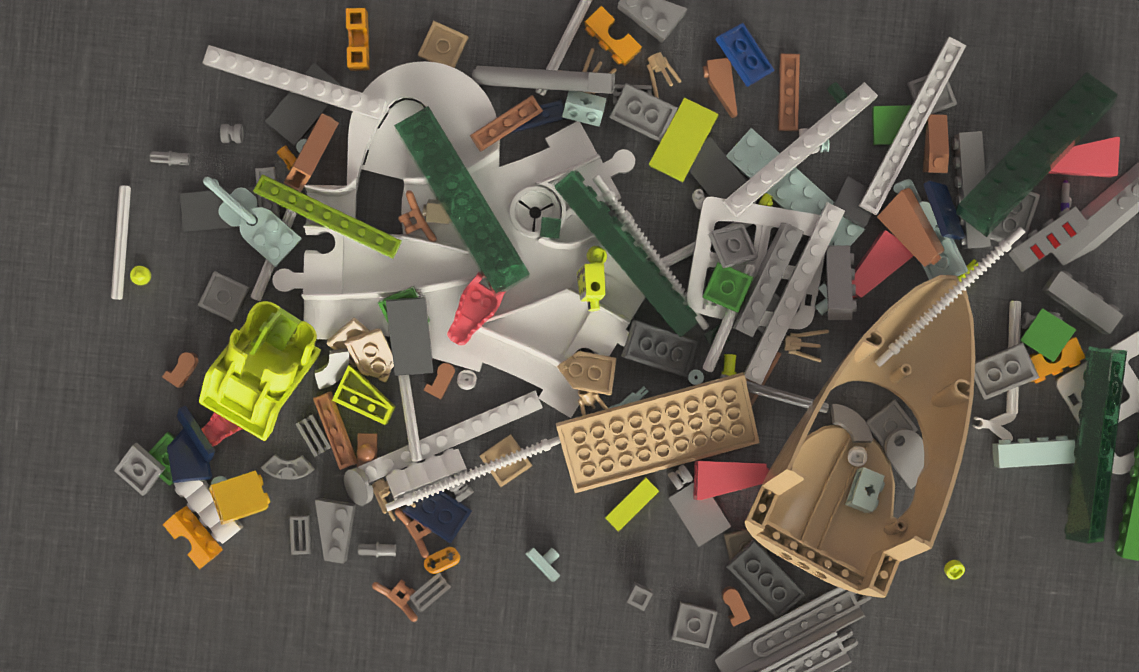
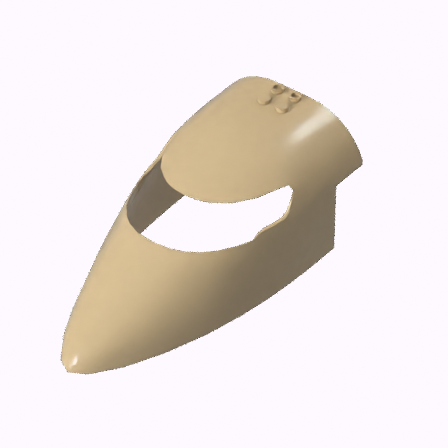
[745,275,975,598]

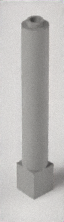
[472,66,615,94]

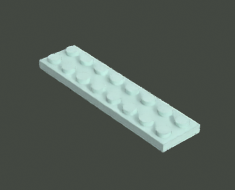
[726,128,865,246]

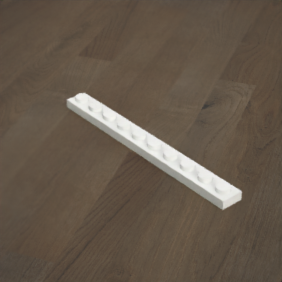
[859,36,966,215]
[203,45,387,120]
[723,82,878,217]
[744,202,845,385]
[358,391,543,483]

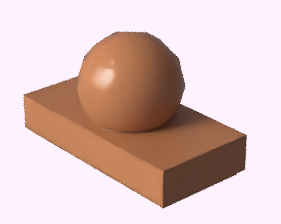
[357,433,378,468]

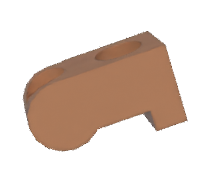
[162,352,199,388]
[424,363,455,399]
[722,586,751,627]

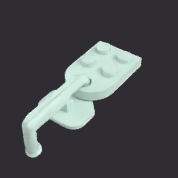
[203,177,302,267]
[893,179,968,280]

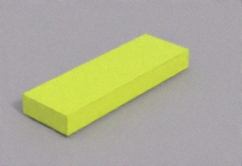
[605,477,659,532]

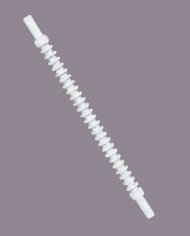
[592,175,709,330]
[875,227,1025,367]
[385,436,561,511]

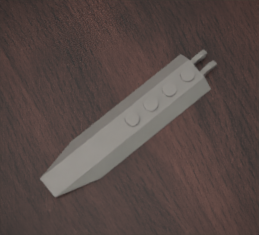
[1052,162,1139,266]
[715,587,872,672]
[758,628,858,672]

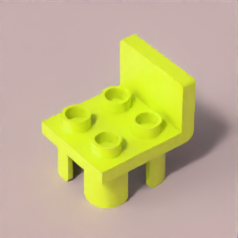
[199,301,321,441]

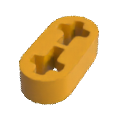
[424,547,460,574]

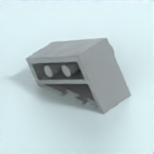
[617,0,687,43]
[315,498,356,564]

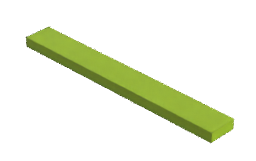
[253,174,402,259]

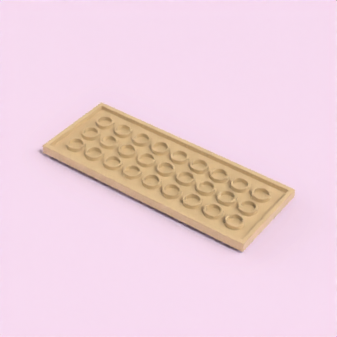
[556,372,760,493]

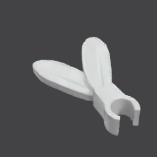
[972,413,1016,441]

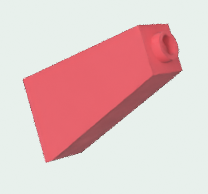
[1040,137,1120,178]
[852,230,914,299]
[693,461,769,500]

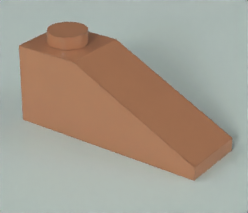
[703,58,737,118]
[923,114,949,173]

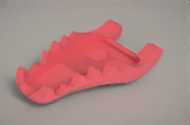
[447,272,507,345]
[201,412,243,447]

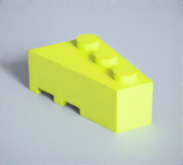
[332,365,396,425]

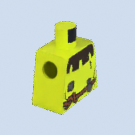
[577,263,606,311]

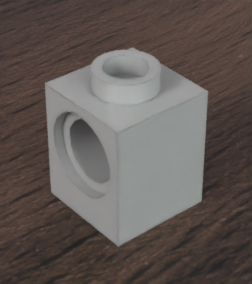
[626,581,653,611]

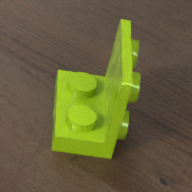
[250,308,301,356]

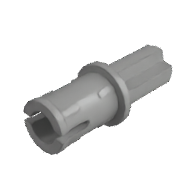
[150,150,190,166]
[358,542,397,558]

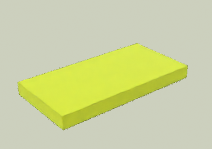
[649,98,718,182]

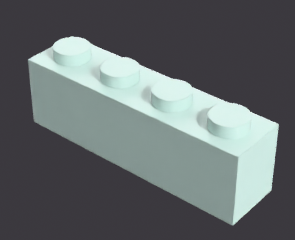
[992,436,1076,468]

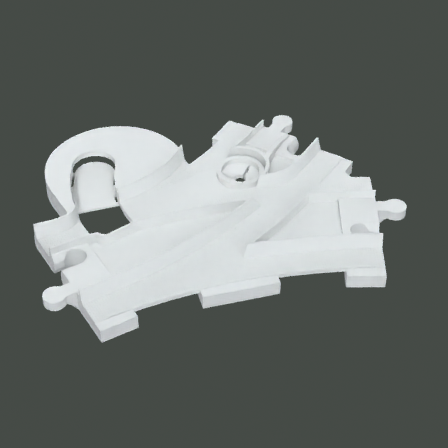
[272,62,651,418]

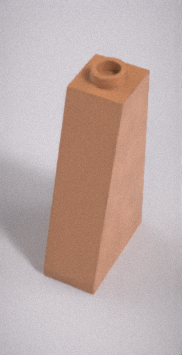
[284,113,339,192]
[877,188,945,267]

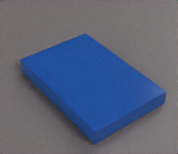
[715,23,774,87]

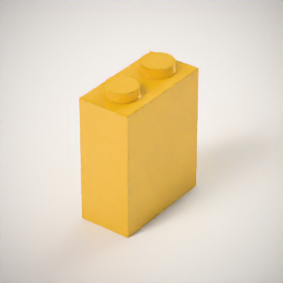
[209,470,270,525]

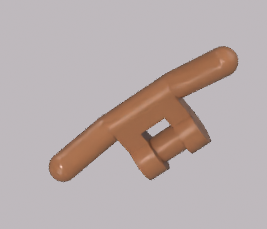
[398,190,437,242]
[395,508,432,558]
[372,579,418,622]

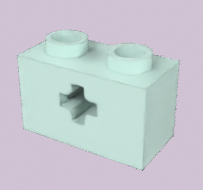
[562,91,606,127]
[845,467,885,513]

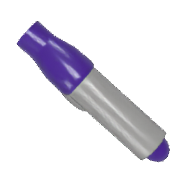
[1060,180,1072,212]

